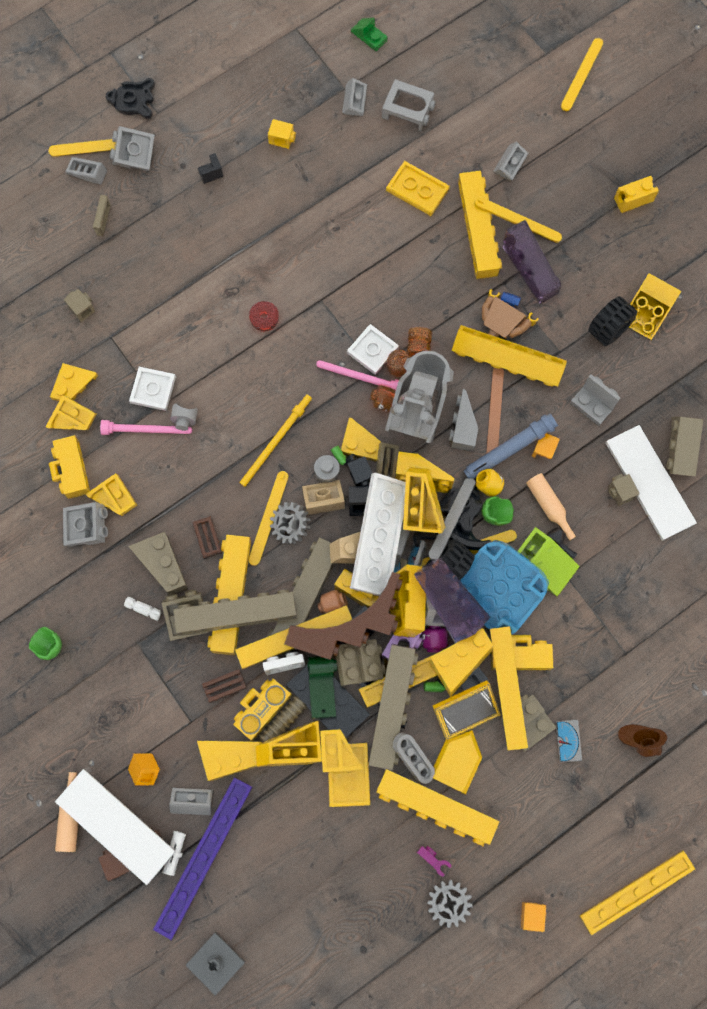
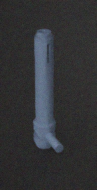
[464,414,558,479]

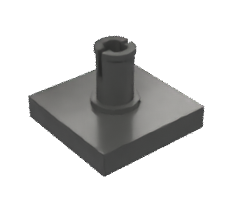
[186,932,245,996]

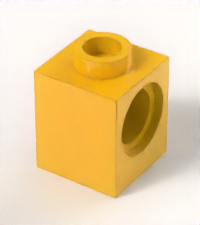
[268,119,296,149]

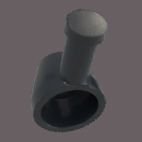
[546,528,577,559]

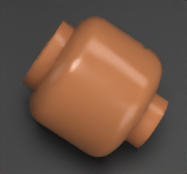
[318,589,348,614]

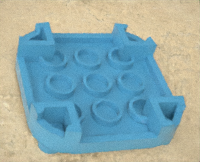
[452,540,549,635]

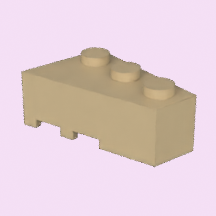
[330,532,360,564]

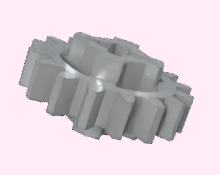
[270,502,311,544]
[427,880,473,928]

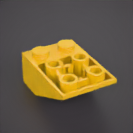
[629,273,681,340]
[395,452,454,493]

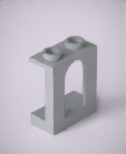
[382,79,436,132]

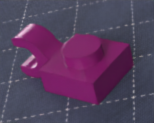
[416,845,452,877]

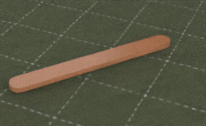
[486,368,504,454]

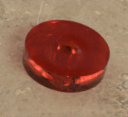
[249,301,279,331]

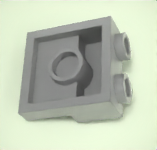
[109,126,154,171]
[63,502,108,547]

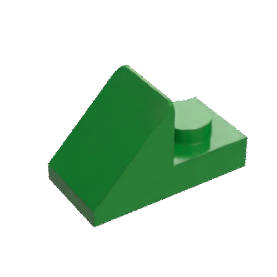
[351,17,388,51]

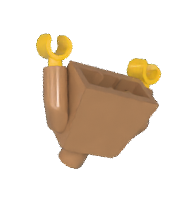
[482,289,539,339]

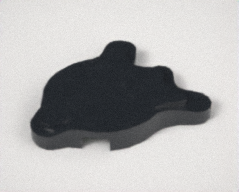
[105,78,155,119]
[439,485,482,534]

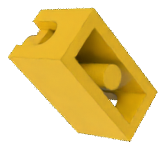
[614,176,659,213]

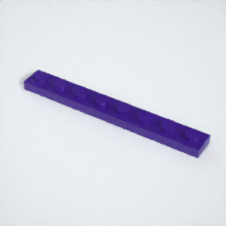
[153,777,253,940]

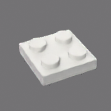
[347,324,399,375]
[129,367,176,411]
[263,652,305,675]

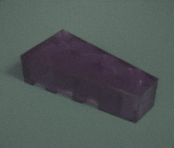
[502,220,561,304]
[414,558,491,643]

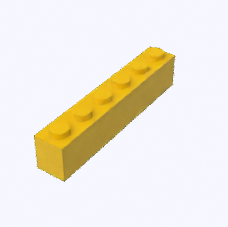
[458,171,502,279]
[452,325,567,387]
[207,535,251,656]
[376,769,500,847]

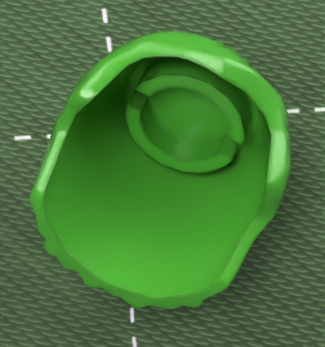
[481,496,514,526]
[29,627,62,660]

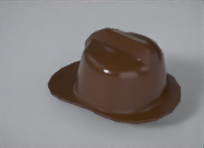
[618,724,667,757]

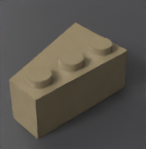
[666,417,704,477]
[128,532,188,595]

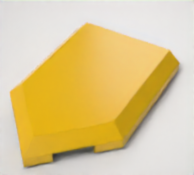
[433,730,482,795]

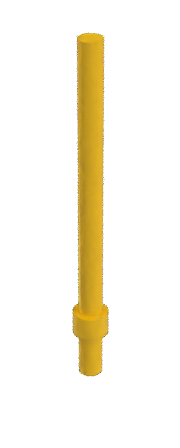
[239,394,312,487]

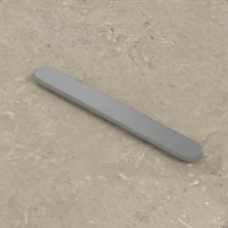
[429,478,476,561]

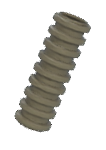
[258,696,307,742]

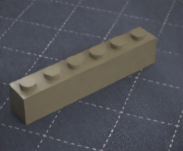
[267,537,335,654]
[173,590,297,636]
[368,644,418,770]

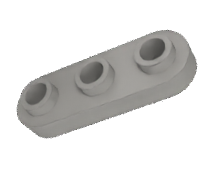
[393,733,435,784]

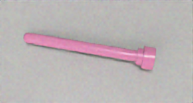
[316,360,399,394]
[100,420,192,435]

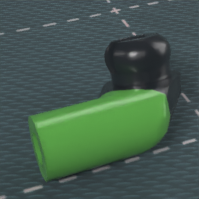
[331,445,358,466]
[424,678,445,692]

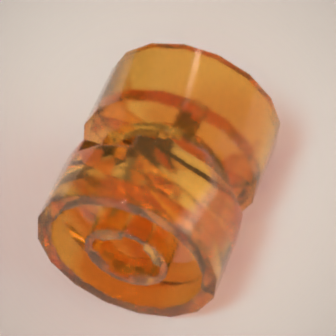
[406,327,432,358]

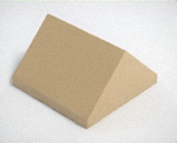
[302,480,345,515]

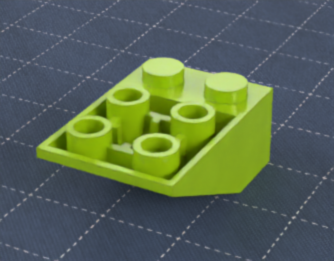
[518,527,580,597]

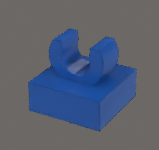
[501,292,521,308]

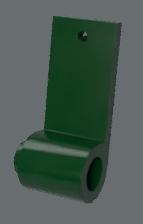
[308,656,337,719]

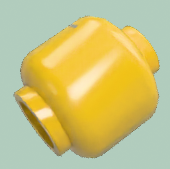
[476,469,504,497]

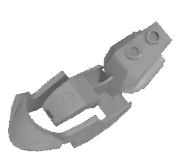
[385,351,454,443]

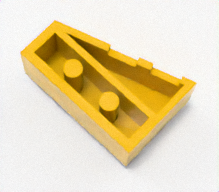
[403,467,446,533]
[255,721,322,767]
[197,741,262,781]

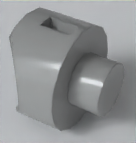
[170,403,198,431]
[314,455,340,482]

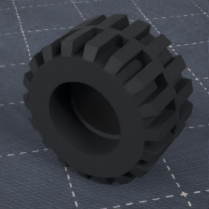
[588,296,637,346]
[425,539,475,591]

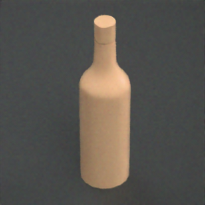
[526,473,576,541]
[55,772,78,852]

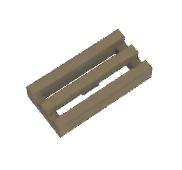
[93,195,111,236]
[376,442,399,479]

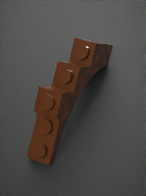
[284,572,403,660]

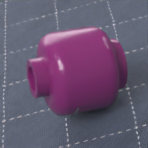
[422,626,448,653]

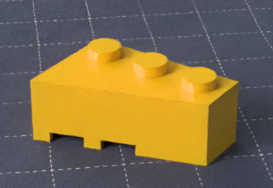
[390,564,427,638]
[430,628,493,697]

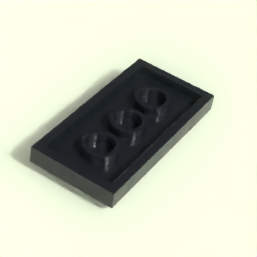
[286,664,370,738]

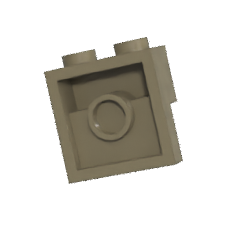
[162,589,209,641]
[336,639,385,686]
[499,694,556,752]

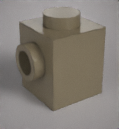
[64,289,96,322]
[608,474,640,506]

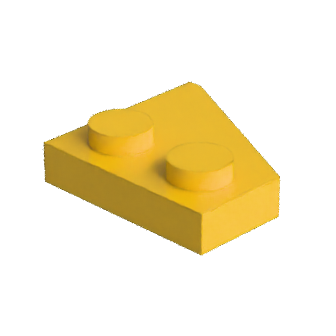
[50,363,98,401]
[46,395,97,430]
[341,418,381,462]
[86,473,137,516]
[320,729,362,772]

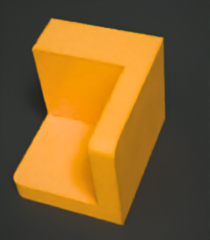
[531,433,560,459]
[128,754,160,786]
[521,902,546,932]

